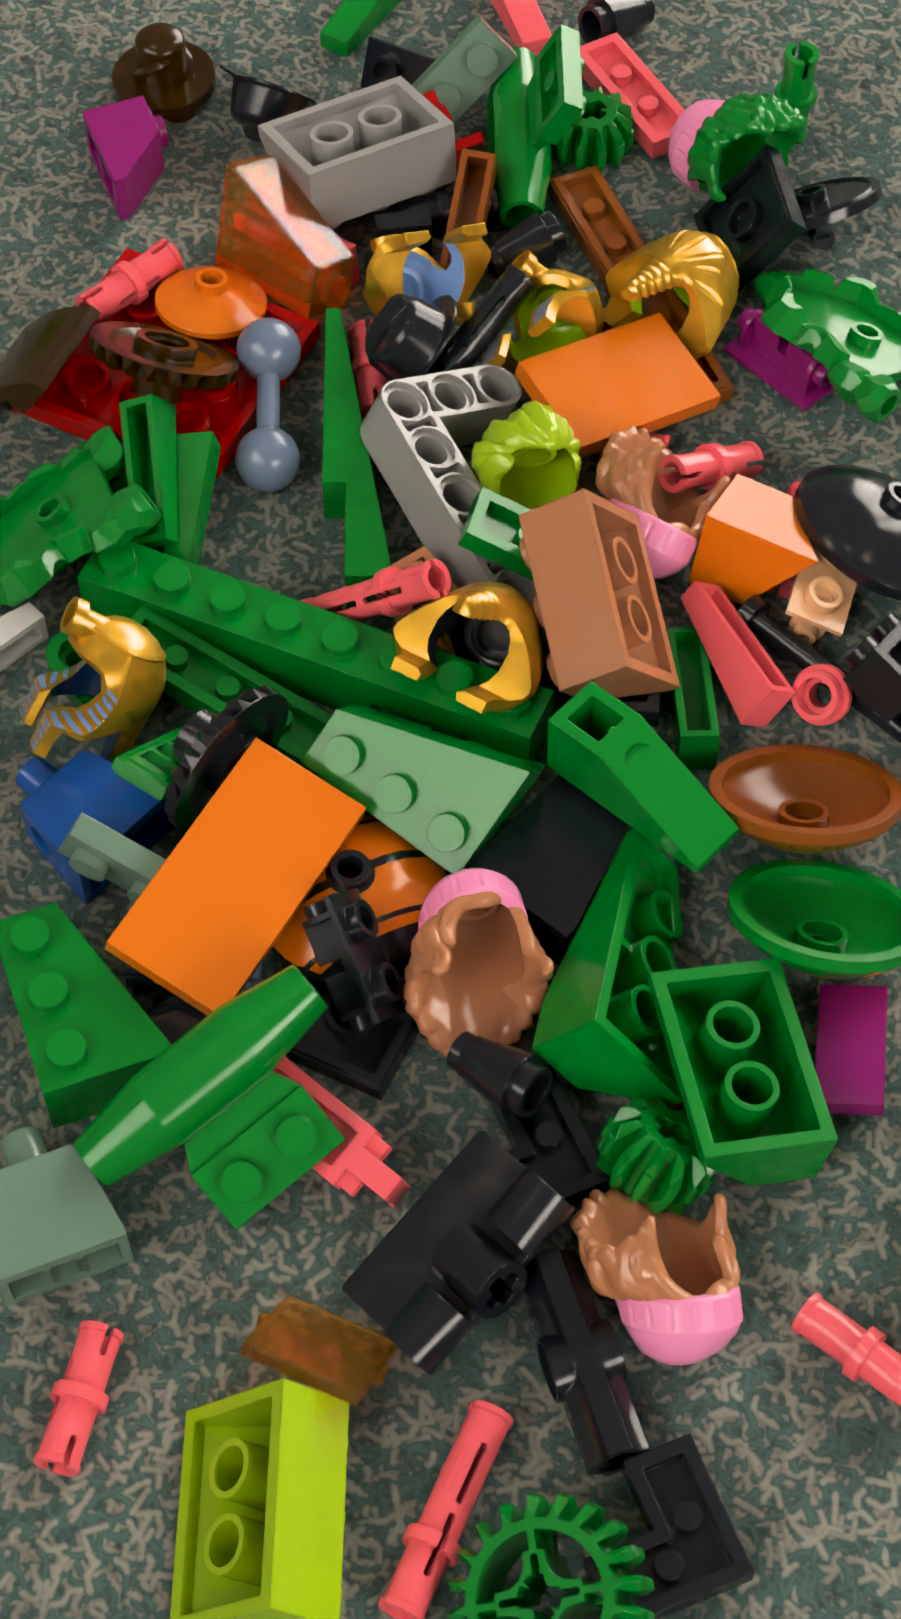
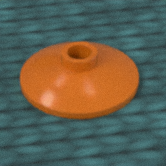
[155,266,267,340]

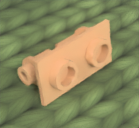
[785,541,857,645]

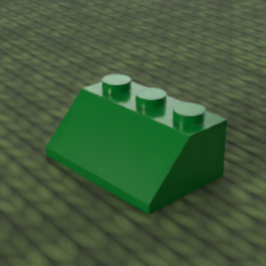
[647,958,838,1186]

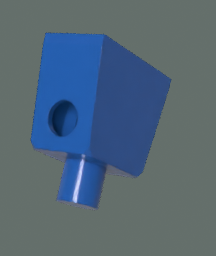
[16,751,174,905]

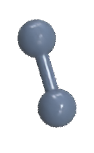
[235,318,301,492]

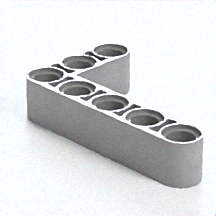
[359,364,537,606]

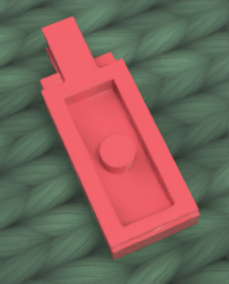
[273,1057,411,1208]

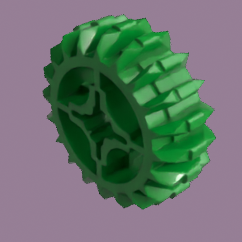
[446,1493,655,1619]

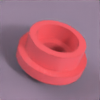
[791,664,853,726]

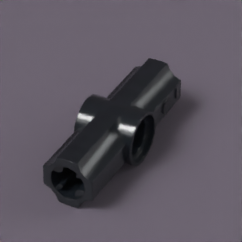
[523,1248,650,1476]

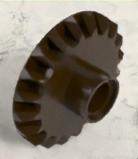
[88,321,239,404]

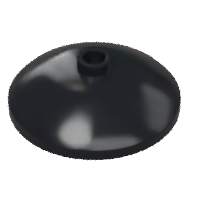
[794,464,901,601]

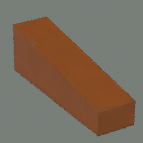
[439,148,498,270]

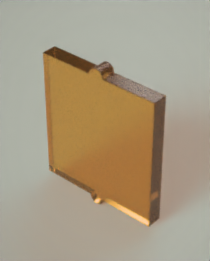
[239,1295,399,1406]

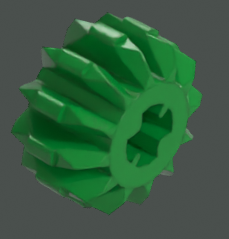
[551,86,634,173]
[596,1098,715,1215]

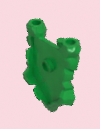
[753,269,901,423]
[0,425,162,607]

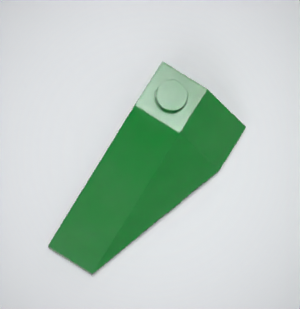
[532,829,683,1106]

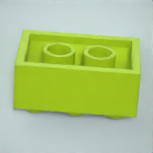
[170,1378,349,1619]

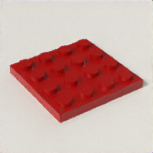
[11,248,320,481]

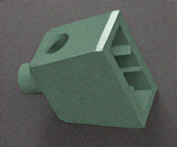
[0,1126,134,1307]

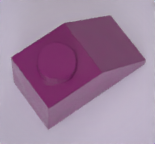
[82,96,169,220]

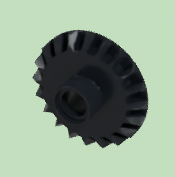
[164,685,289,832]

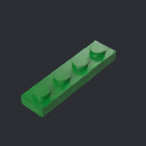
[130,605,332,777]

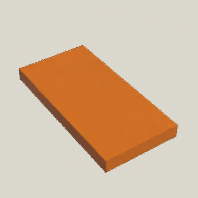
[105,737,366,1015]

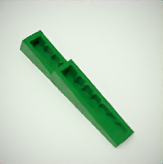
[322,308,391,609]

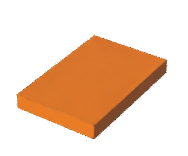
[514,312,721,458]

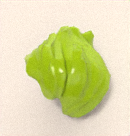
[471,400,582,510]

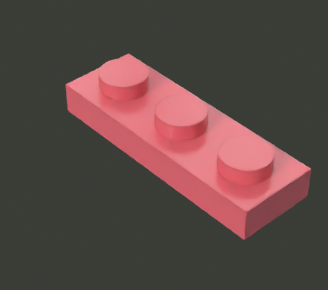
[580,32,685,159]

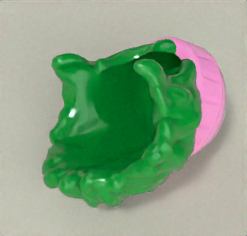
[668,93,807,202]

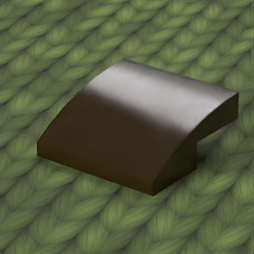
[0,305,101,414]

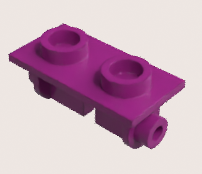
[723,307,834,412]

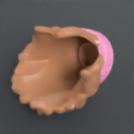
[596,425,731,580]
[404,868,554,1058]
[570,1188,743,1365]

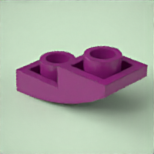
[815,984,888,1116]

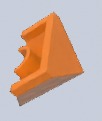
[688,474,818,606]

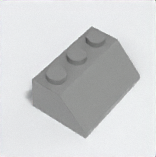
[258,76,457,233]

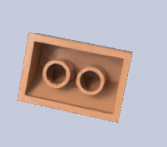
[518,488,680,698]

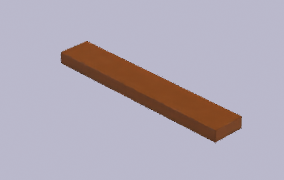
[548,165,734,403]

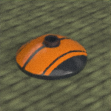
[270,812,447,983]

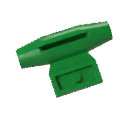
[486,24,586,229]
[73,964,345,1230]

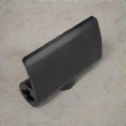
[342,1131,575,1376]

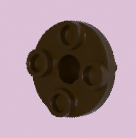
[112,22,216,123]

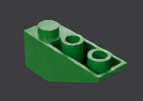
[547,681,739,874]

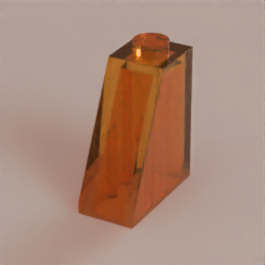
[215,153,354,320]

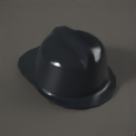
[220,65,317,143]
[365,294,457,381]

